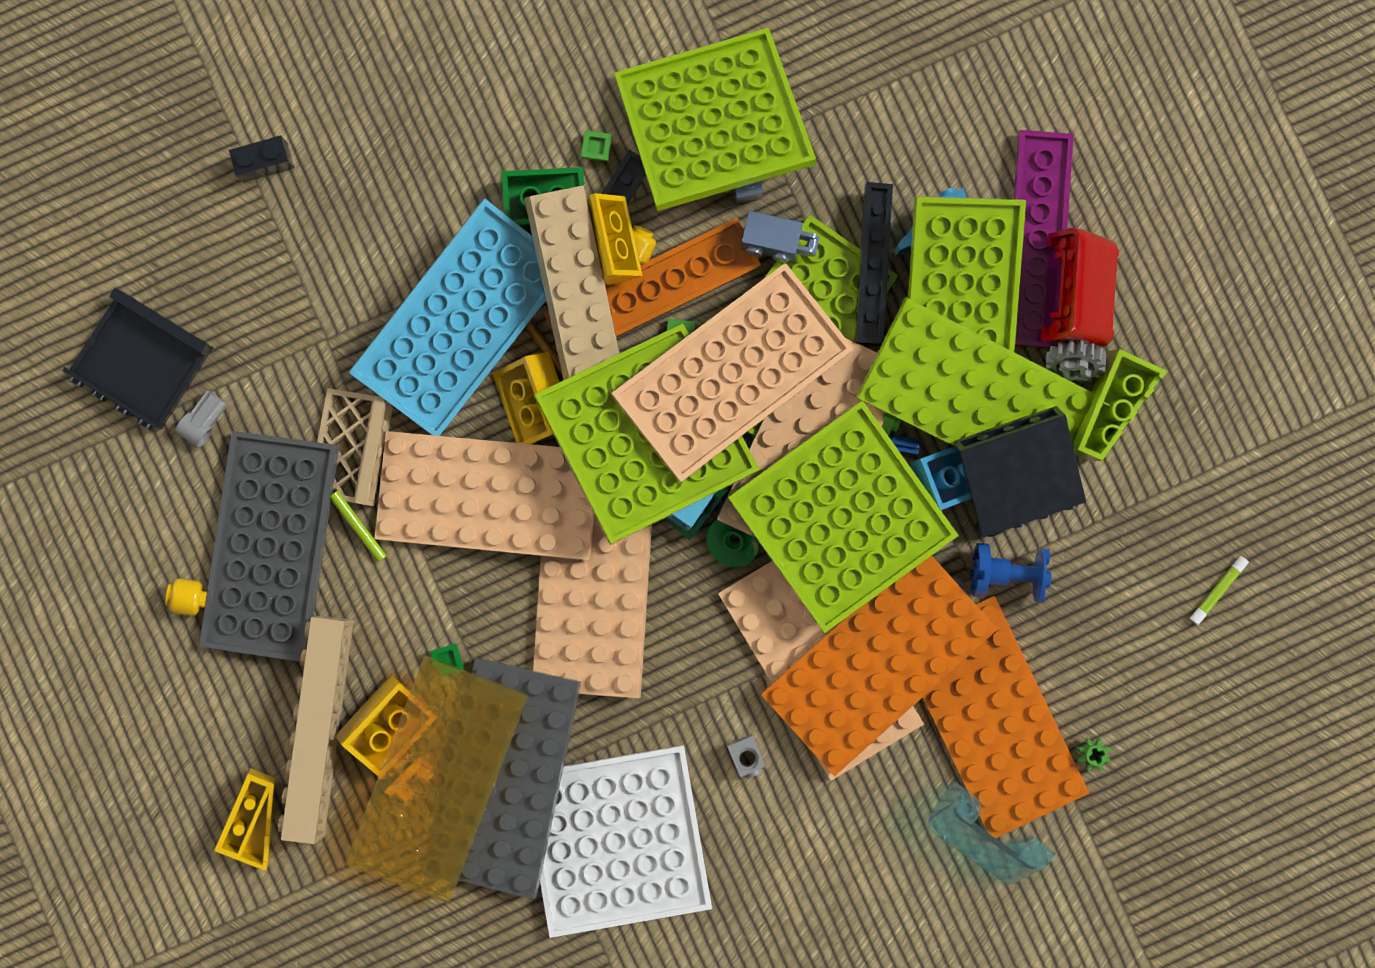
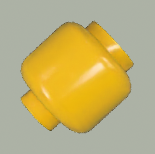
[632,225,656,264]
[165,579,207,616]

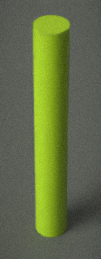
[330,490,387,562]

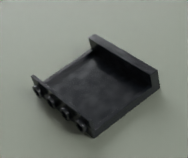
[62,287,214,430]
[953,406,1086,538]

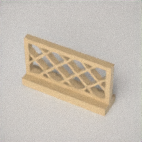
[317,388,393,506]

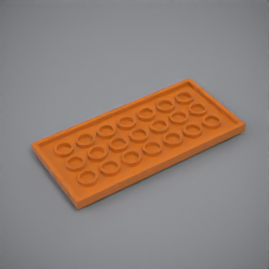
[760,555,998,777]
[922,595,1089,840]

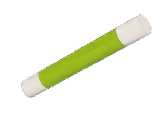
[1189,556,1249,625]

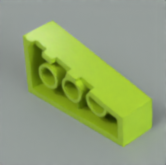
[1072,349,1168,461]

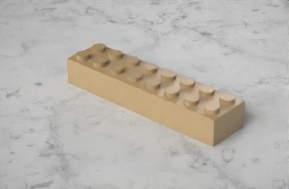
[524,185,619,380]
[278,616,354,844]

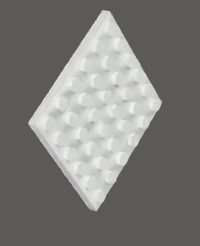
[540,745,712,938]

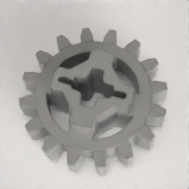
[1046,340,1106,384]

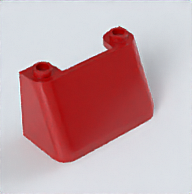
[1041,228,1119,349]

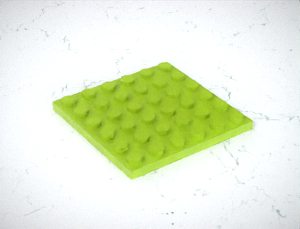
[614,28,817,211]
[534,324,760,545]
[727,400,959,633]

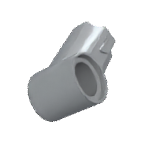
[175,390,228,448]

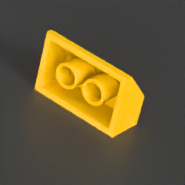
[587,193,643,284]
[492,351,559,445]
[335,674,437,778]

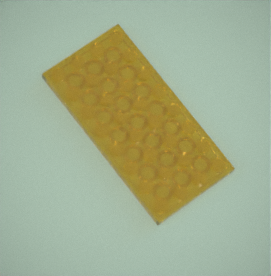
[345,656,529,903]

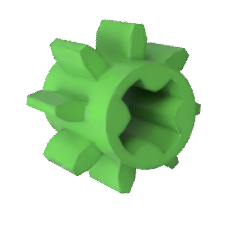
[1077,738,1111,771]

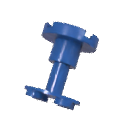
[970,543,1051,603]

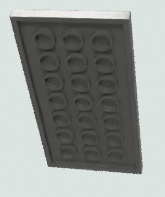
[199,431,339,662]
[430,658,582,899]

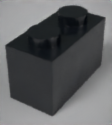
[229,135,295,183]

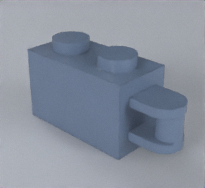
[742,211,820,263]

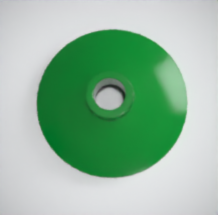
[707,520,760,567]

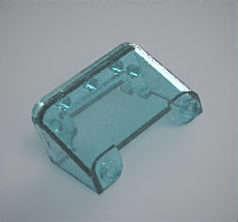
[928,780,1056,884]

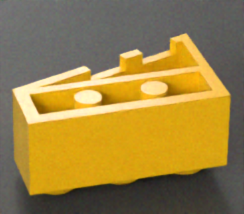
[214,768,276,871]

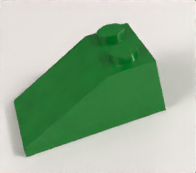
[500,167,585,230]

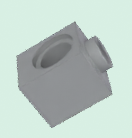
[727,733,766,779]

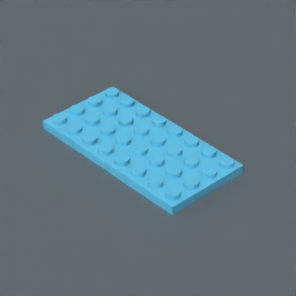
[349,198,546,436]

